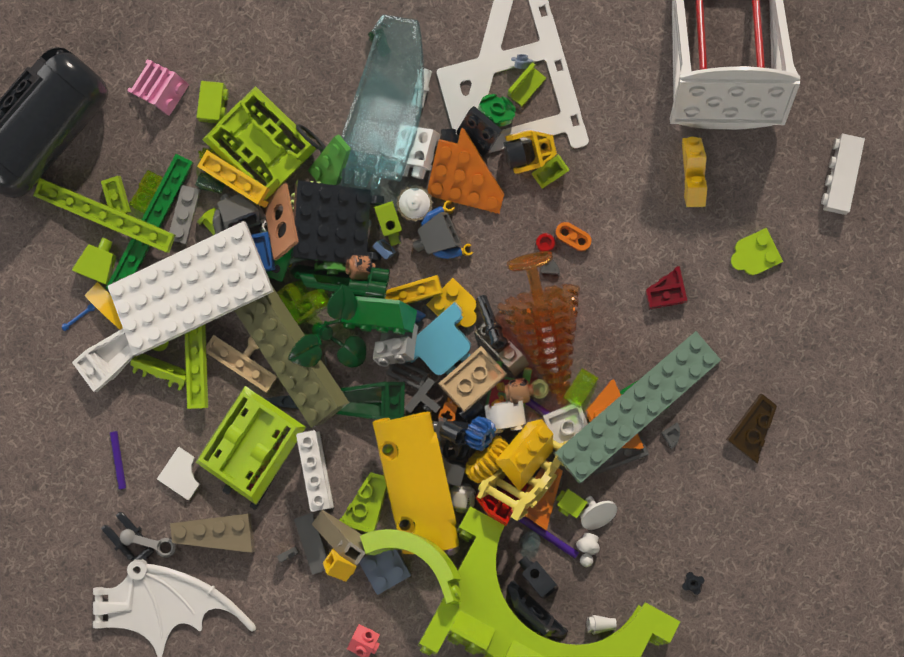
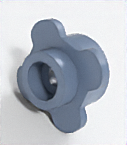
[511,54,533,69]

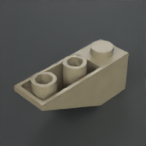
[474,323,529,377]
[312,510,365,566]

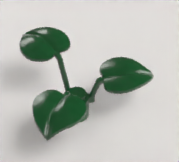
[288,284,366,368]

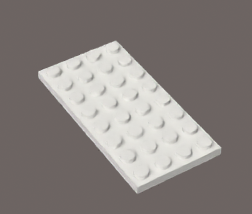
[108,221,274,356]

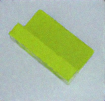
[508,62,546,107]

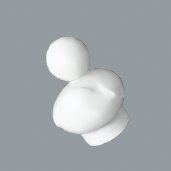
[576,533,600,567]

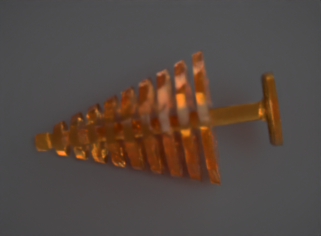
[497,251,580,405]

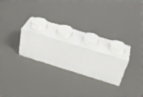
[821,133,865,215]

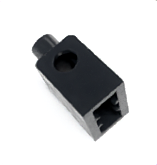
[518,555,558,599]

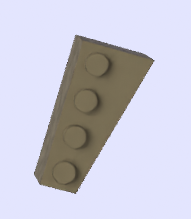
[170,513,255,553]

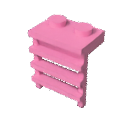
[127,59,189,116]

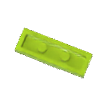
[130,353,186,391]

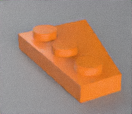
[525,460,563,530]

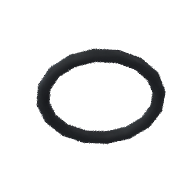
[296,124,326,152]

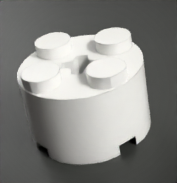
[484,400,526,433]

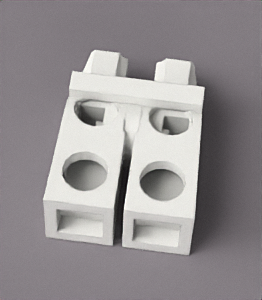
[393,125,441,179]

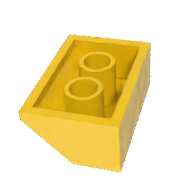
[495,419,553,490]

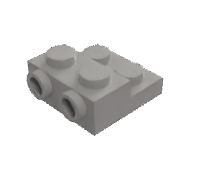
[373,324,418,366]

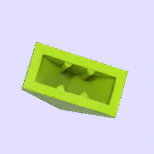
[531,154,569,189]

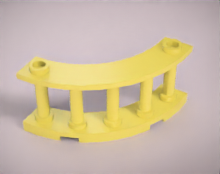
[477,440,569,521]

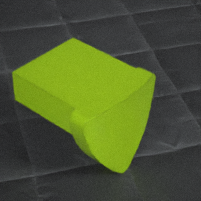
[197,208,217,235]

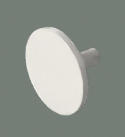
[579,496,617,530]

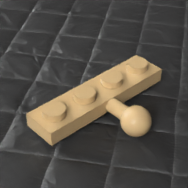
[206,335,278,393]

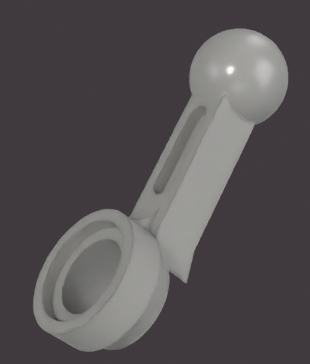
[120,529,176,558]

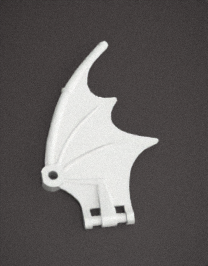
[93,559,256,657]

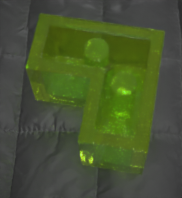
[277,280,329,325]

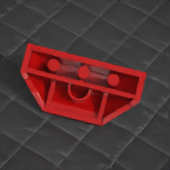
[476,471,533,526]

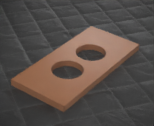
[264,183,299,261]

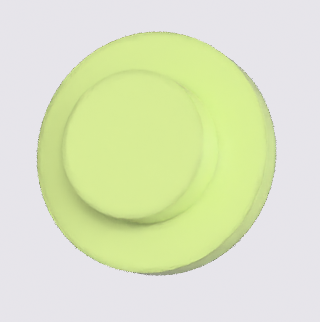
[531,379,549,399]

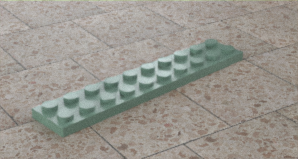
[554,331,721,484]

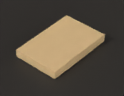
[438,346,507,413]

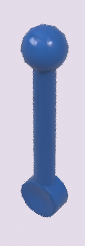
[62,304,96,331]

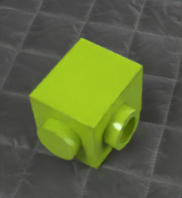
[556,489,588,518]

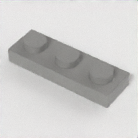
[169,185,201,245]

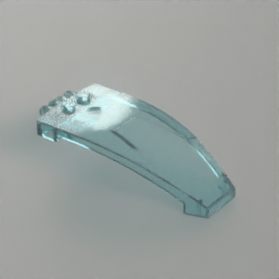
[341,14,424,190]

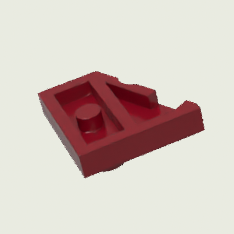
[645,266,688,310]

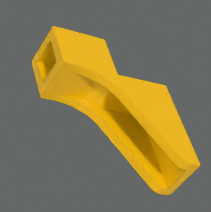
[682,136,707,207]

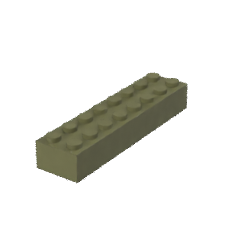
[234,285,349,428]

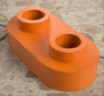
[555,222,591,251]

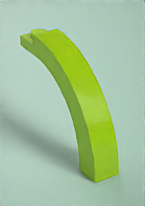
[360,529,462,605]

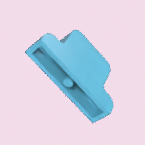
[406,302,471,375]

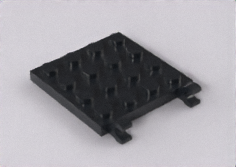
[291,180,384,264]

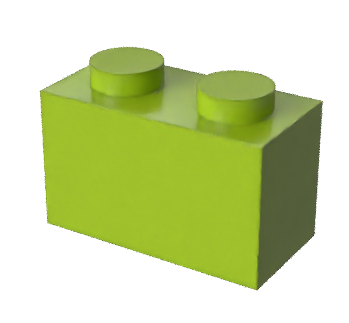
[197,81,229,123]

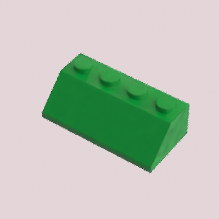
[332,294,417,335]

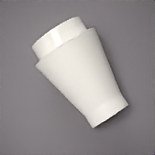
[586,615,617,635]

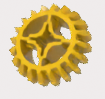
[465,435,509,484]

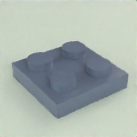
[359,550,411,595]

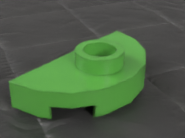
[314,261,346,275]

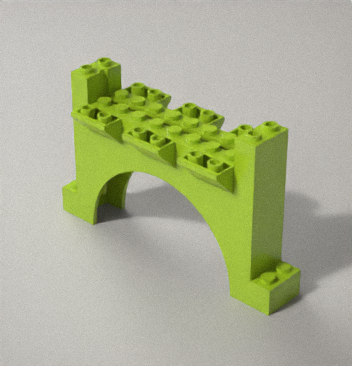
[417,506,680,657]

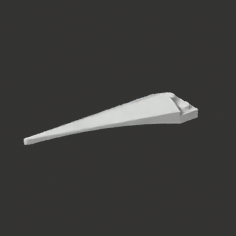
[72,329,135,392]

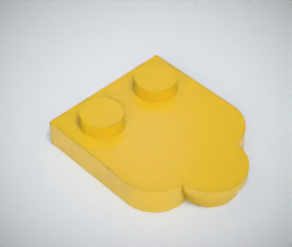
[426,278,476,327]

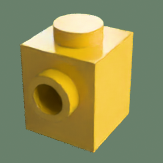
[323,548,356,582]

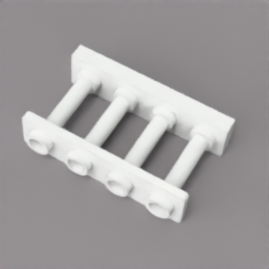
[296,430,334,512]

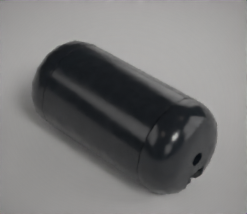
[0,47,108,198]

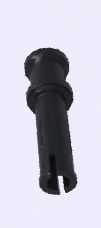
[476,295,508,349]

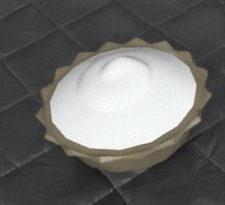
[396,185,433,222]

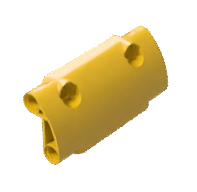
[372,412,459,554]

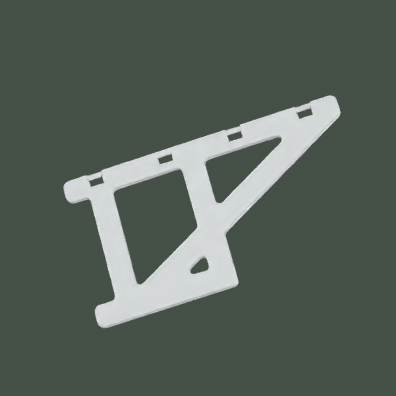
[437,0,589,156]

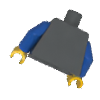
[413,201,473,259]

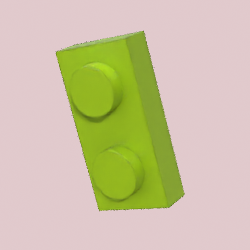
[101,176,131,214]

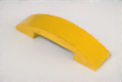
[84,282,123,330]

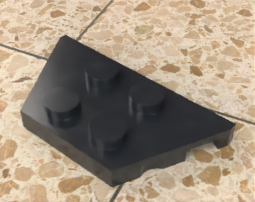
[507,580,568,637]

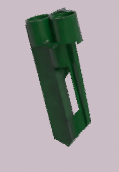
[291,265,390,299]

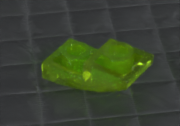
[129,170,163,213]
[563,368,598,408]

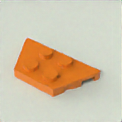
[585,379,644,450]

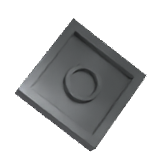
[405,378,441,415]

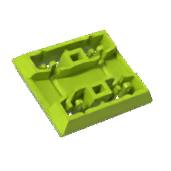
[202,86,317,201]
[196,386,306,505]

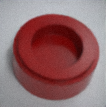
[536,233,555,253]

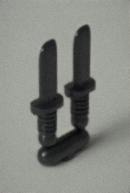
[101,512,155,567]

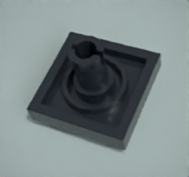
[456,106,503,157]

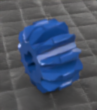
[464,416,496,451]

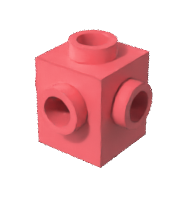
[347,624,380,657]

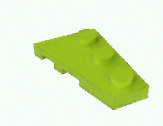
[339,472,387,532]

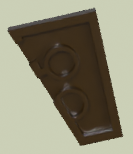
[726,394,777,463]

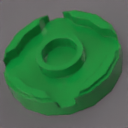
[478,94,516,126]

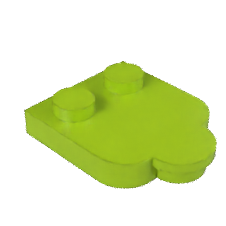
[731,228,783,275]

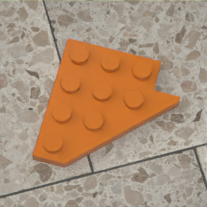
[427,128,504,214]

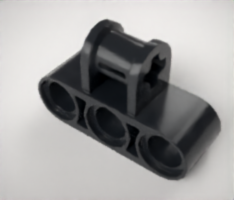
[439,421,471,460]

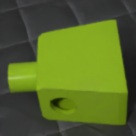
[374,201,402,246]
[72,238,117,285]

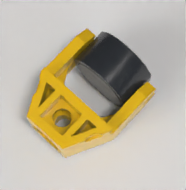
[503,130,557,174]

